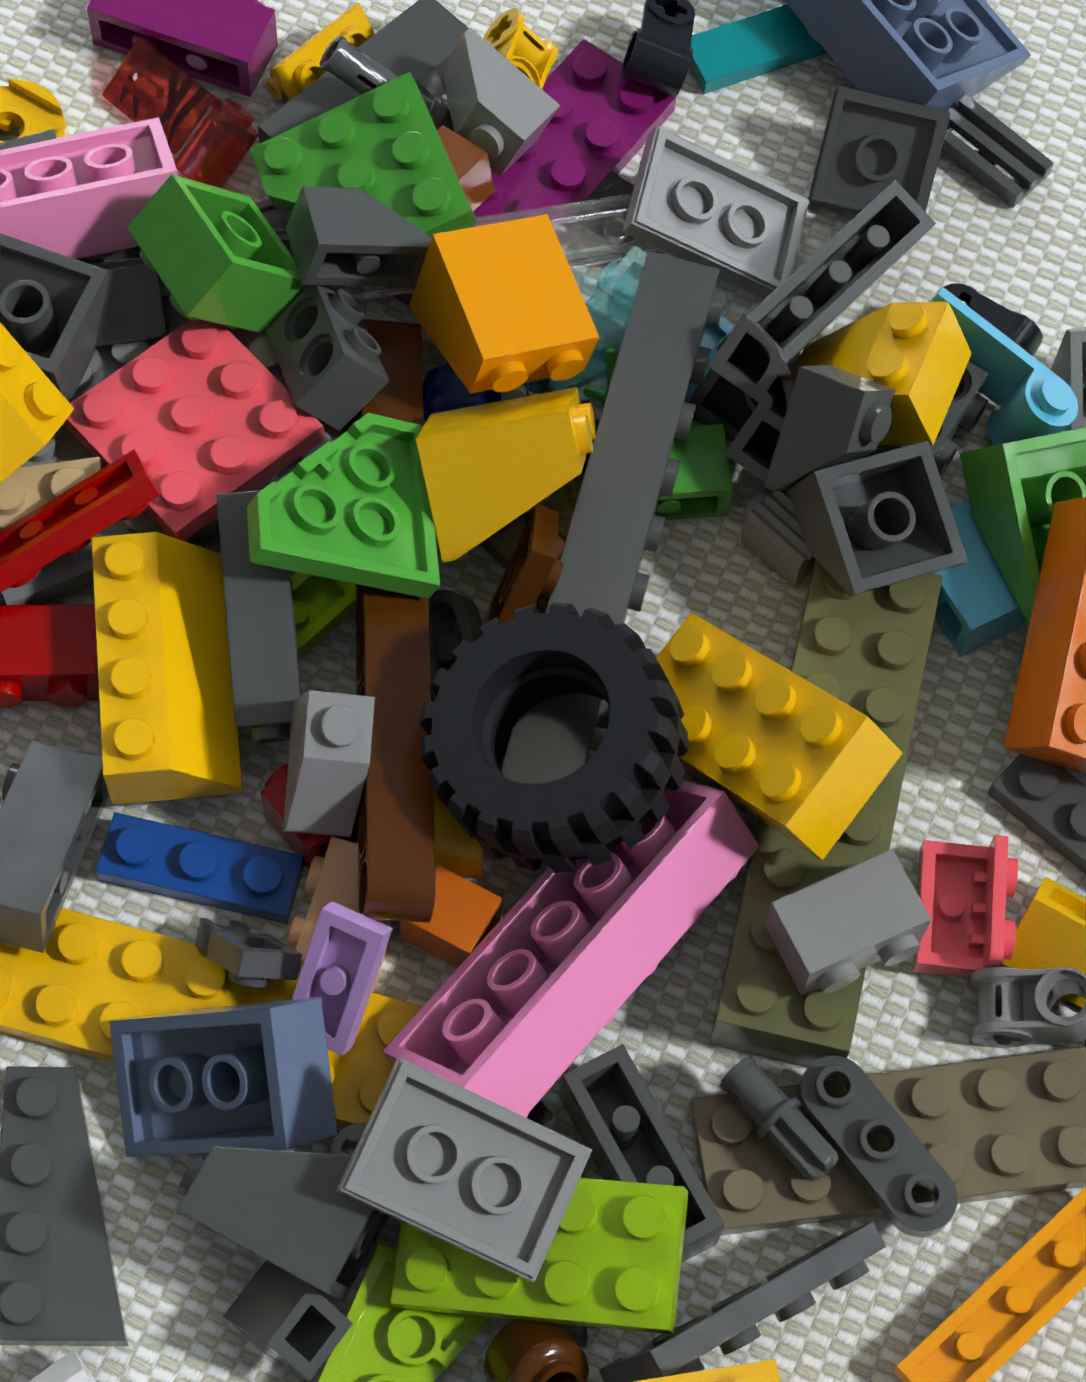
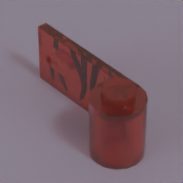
[102,37,259,189]

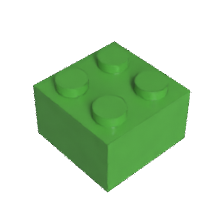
[127,174,308,334]

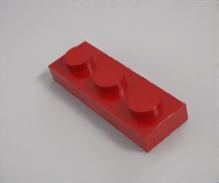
[0,449,160,593]

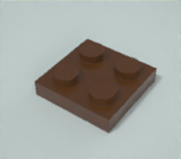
[485,504,565,624]

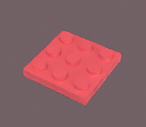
[63,319,325,541]

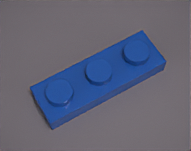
[95,812,305,924]

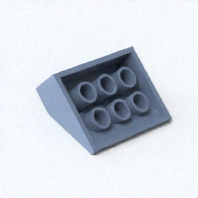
[783,0,1031,111]

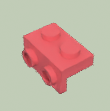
[913,835,1018,978]

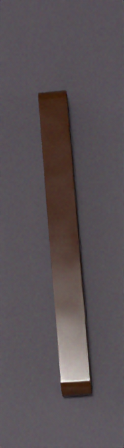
[354,319,436,923]

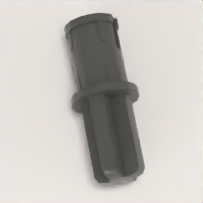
[719,1056,839,1181]

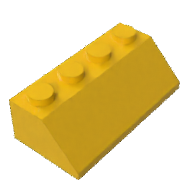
[91,532,243,805]

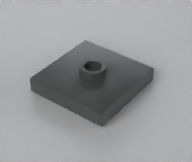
[808,85,951,214]

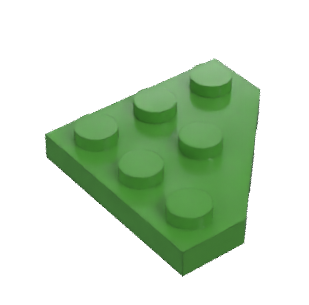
[249,72,478,237]
[247,413,440,599]

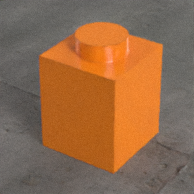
[400,863,502,968]

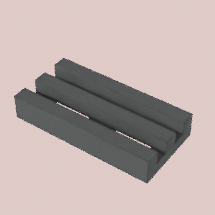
[941,94,1054,208]

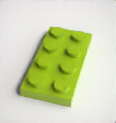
[390,1178,689,1335]

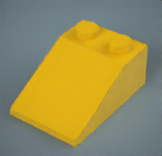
[791,302,972,446]

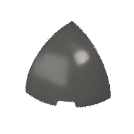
[688,314,794,483]

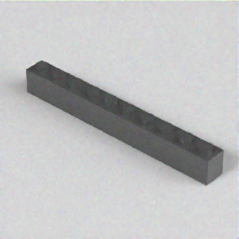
[501,251,726,864]

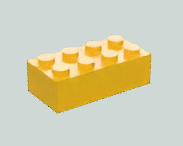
[656,612,903,861]

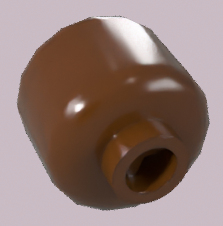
[483,1320,589,1382]

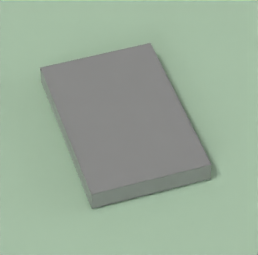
[622,126,809,299]
[336,1058,592,1283]

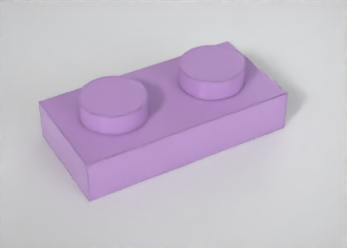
[292,901,393,1056]

